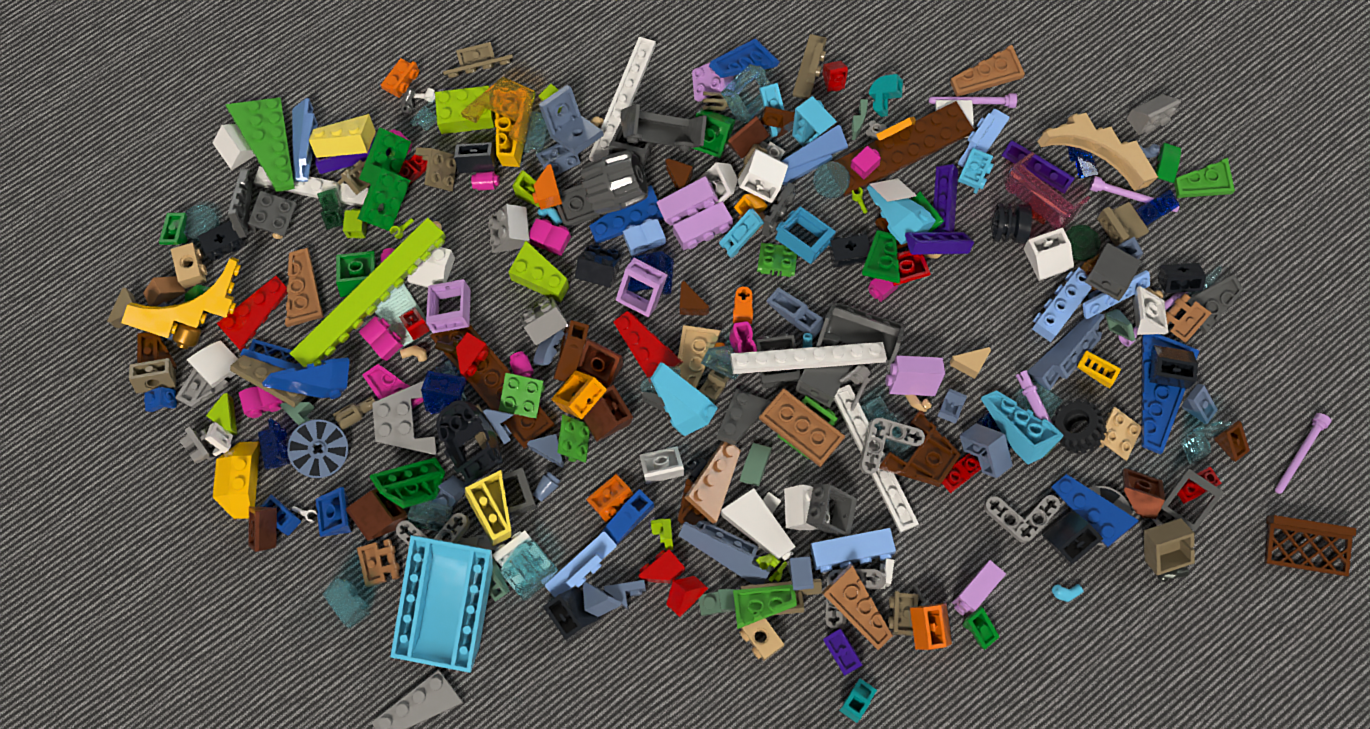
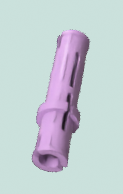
[1016,370,1053,424]

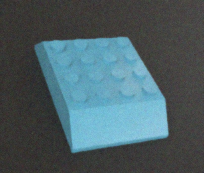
[390,535,493,673]

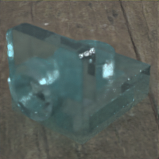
[409,106,437,131]

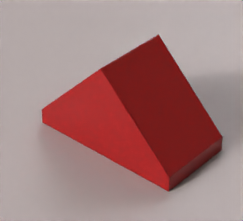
[399,307,430,340]
[666,576,708,617]

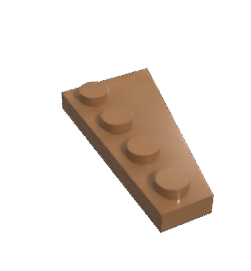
[950,45,1025,97]

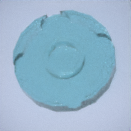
[813,161,850,199]
[184,205,219,241]

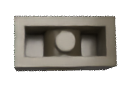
[129,358,176,394]

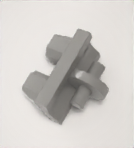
[179,426,215,464]

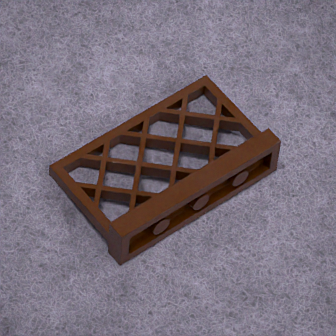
[1265,515,1357,577]

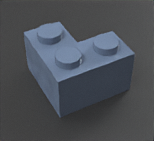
[960,423,1013,478]

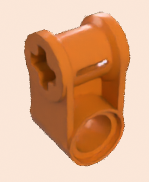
[733,287,753,324]

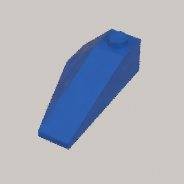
[262,358,349,399]

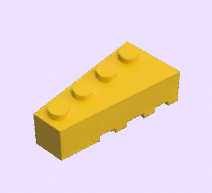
[493,90,533,167]

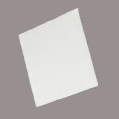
[869,179,917,202]

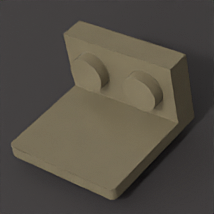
[415,147,456,191]
[1097,202,1149,247]

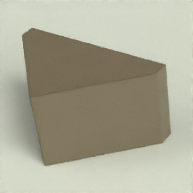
[107,288,137,328]

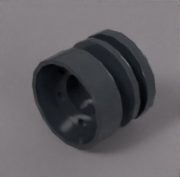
[991,203,1032,244]

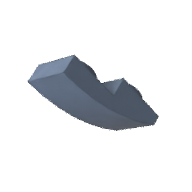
[533,330,565,366]

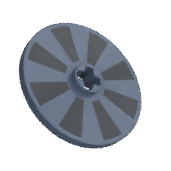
[287,419,348,478]

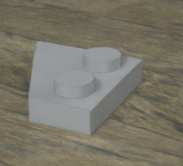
[175,369,230,408]

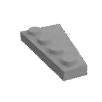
[371,670,463,729]

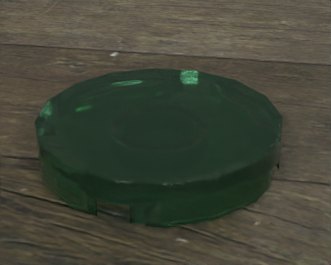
[1066,225,1101,261]

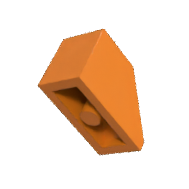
[532,164,562,210]

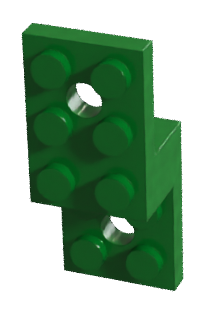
[357,127,411,231]

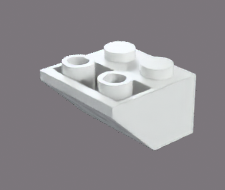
[738,149,788,203]
[1023,228,1074,281]
[784,485,830,530]

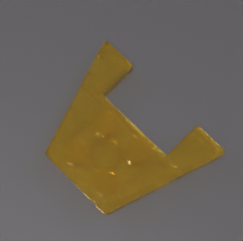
[461,77,535,144]

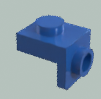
[144,387,177,412]

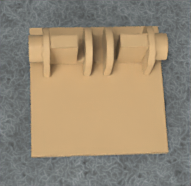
[1099,407,1142,461]

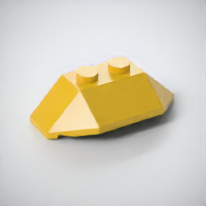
[213,442,260,519]

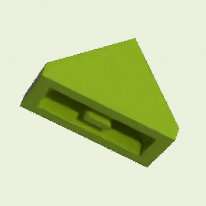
[513,170,540,207]
[206,393,237,435]

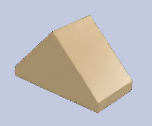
[950,347,991,379]

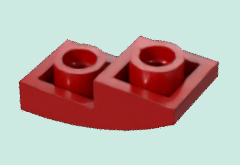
[399,147,428,185]
[942,453,981,494]
[1177,466,1222,504]

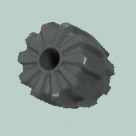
[581,150,648,215]

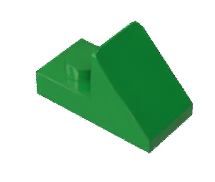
[159,213,188,245]
[962,606,999,650]

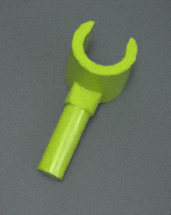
[852,187,868,214]
[390,218,414,239]

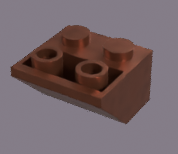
[583,385,633,442]
[346,488,408,541]

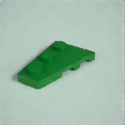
[862,230,900,283]

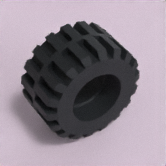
[1052,399,1107,454]

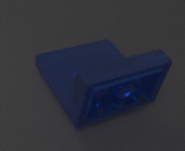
[628,251,674,295]
[421,371,466,414]
[258,418,290,470]

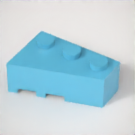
[792,96,837,147]

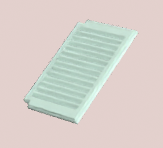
[375,283,431,347]

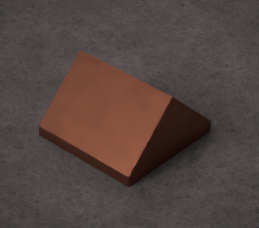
[728,116,770,159]
[576,339,623,388]
[248,506,277,552]

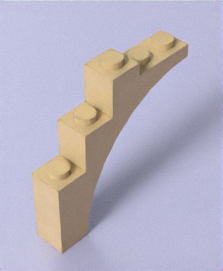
[1038,113,1158,191]

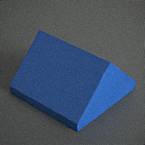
[316,487,351,537]

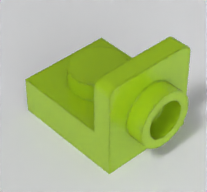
[651,518,673,551]

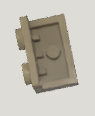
[888,591,918,636]

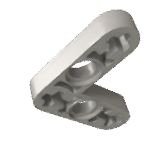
[859,418,925,474]
[984,495,1060,543]
[396,513,470,545]
[825,569,886,630]

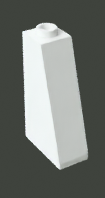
[721,488,795,561]

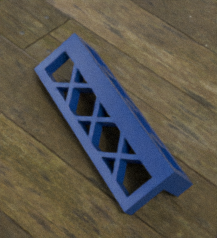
[240,339,325,371]

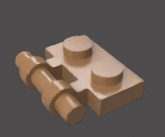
[1166,293,1212,343]
[357,539,400,587]

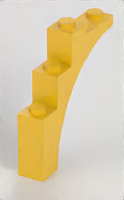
[121,257,241,338]

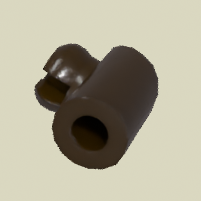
[435,335,462,354]

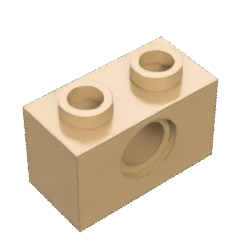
[171,242,207,289]
[739,618,784,661]

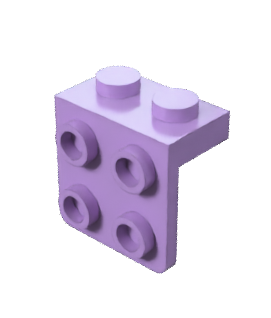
[692,63,737,102]

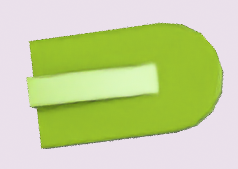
[756,553,788,582]

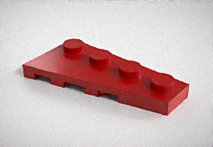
[216,276,287,352]
[613,311,683,384]

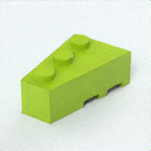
[508,241,569,303]

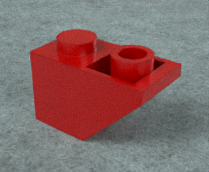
[822,61,848,92]
[456,332,489,380]
[638,549,685,584]

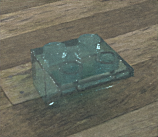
[500,540,558,601]
[322,576,370,629]

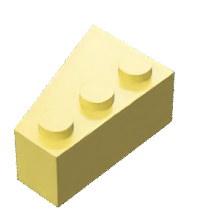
[309,114,376,158]
[465,470,511,546]

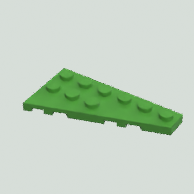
[225,98,295,192]

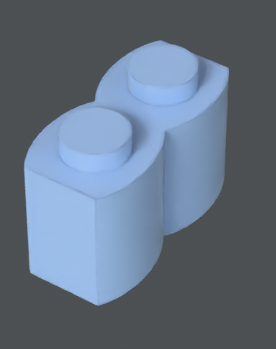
[623,219,666,256]

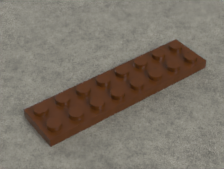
[827,101,974,197]
[430,324,555,450]

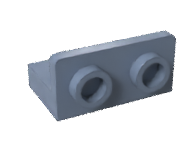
[536,143,580,176]

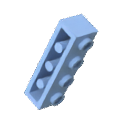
[1032,267,1093,342]
[810,528,896,572]

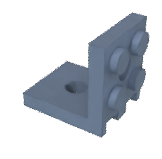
[538,85,604,155]

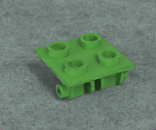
[757,243,797,277]
[499,373,545,418]
[557,415,590,463]

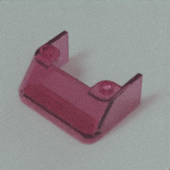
[1004,152,1091,229]

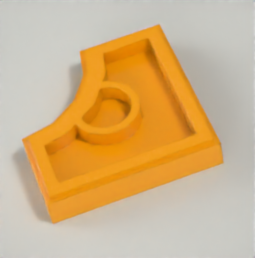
[876,116,916,140]

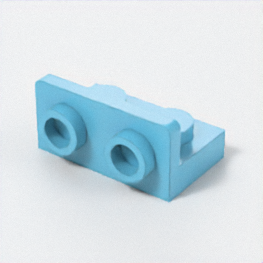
[958,148,994,194]

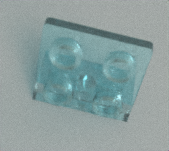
[1180,420,1232,464]

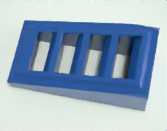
[260,494,301,536]

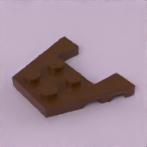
[879,410,961,487]

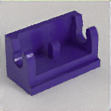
[823,629,864,676]

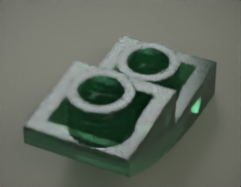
[317,188,344,230]

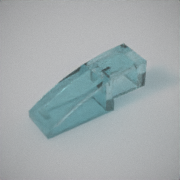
[861,396,912,456]

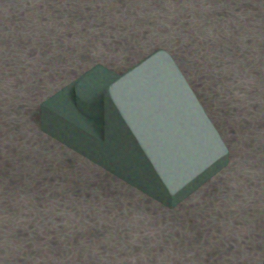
[280,402,315,426]
[698,589,738,616]

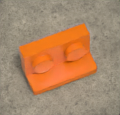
[381,58,419,98]
[586,474,634,522]

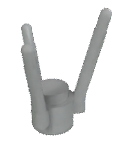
[839,364,870,411]

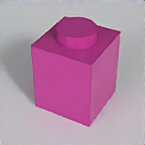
[851,146,881,179]
[868,278,899,302]

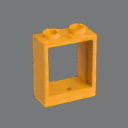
[551,371,607,419]

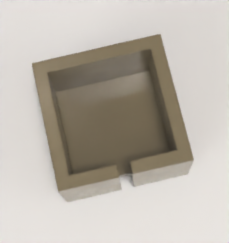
[1144,518,1195,576]

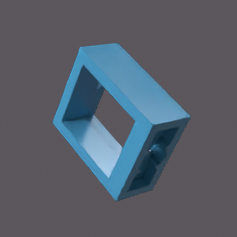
[775,206,836,264]

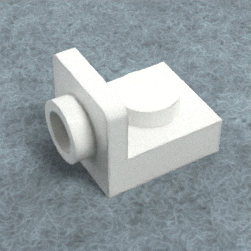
[205,422,233,456]
[869,558,894,589]

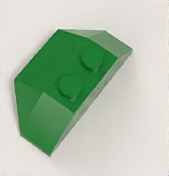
[370,458,445,508]

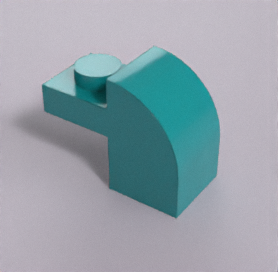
[869,74,903,117]
[839,678,877,723]

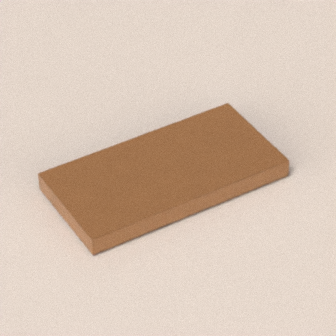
[759,388,845,468]

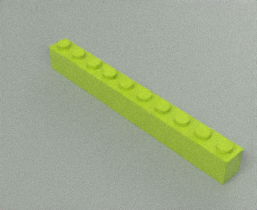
[289,218,446,367]

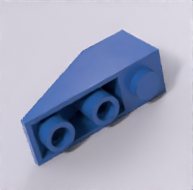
[598,489,654,545]

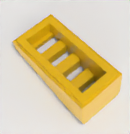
[1077,350,1121,389]

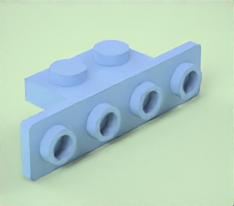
[958,109,1009,168]
[1083,270,1150,319]
[545,532,617,597]

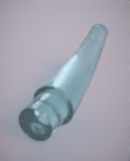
[1203,267,1222,290]

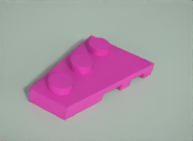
[362,364,426,409]

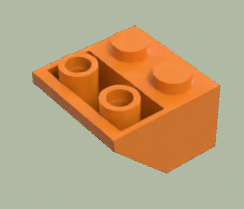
[910,603,952,650]

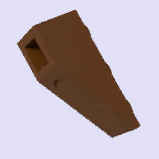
[553,320,589,382]

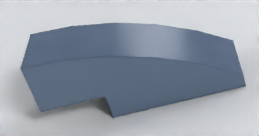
[766,287,824,339]

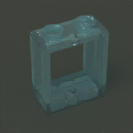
[721,64,772,123]

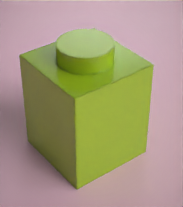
[343,209,367,238]

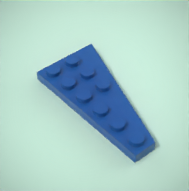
[1142,334,1199,454]

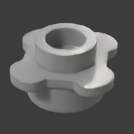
[866,121,887,140]

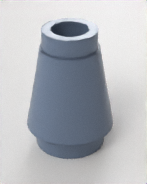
[533,472,560,502]

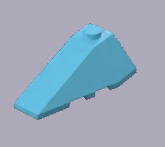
[867,185,936,245]
[651,362,718,436]
[981,390,1063,464]

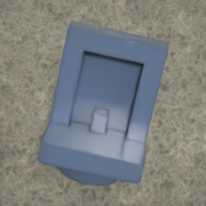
[938,389,967,424]

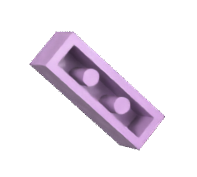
[657,176,719,226]
[673,202,733,251]

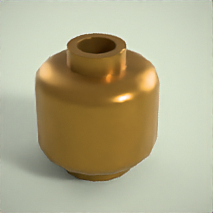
[172,322,201,349]

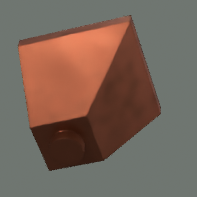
[1123,468,1165,520]

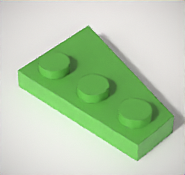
[1174,158,1235,198]
[733,585,797,629]

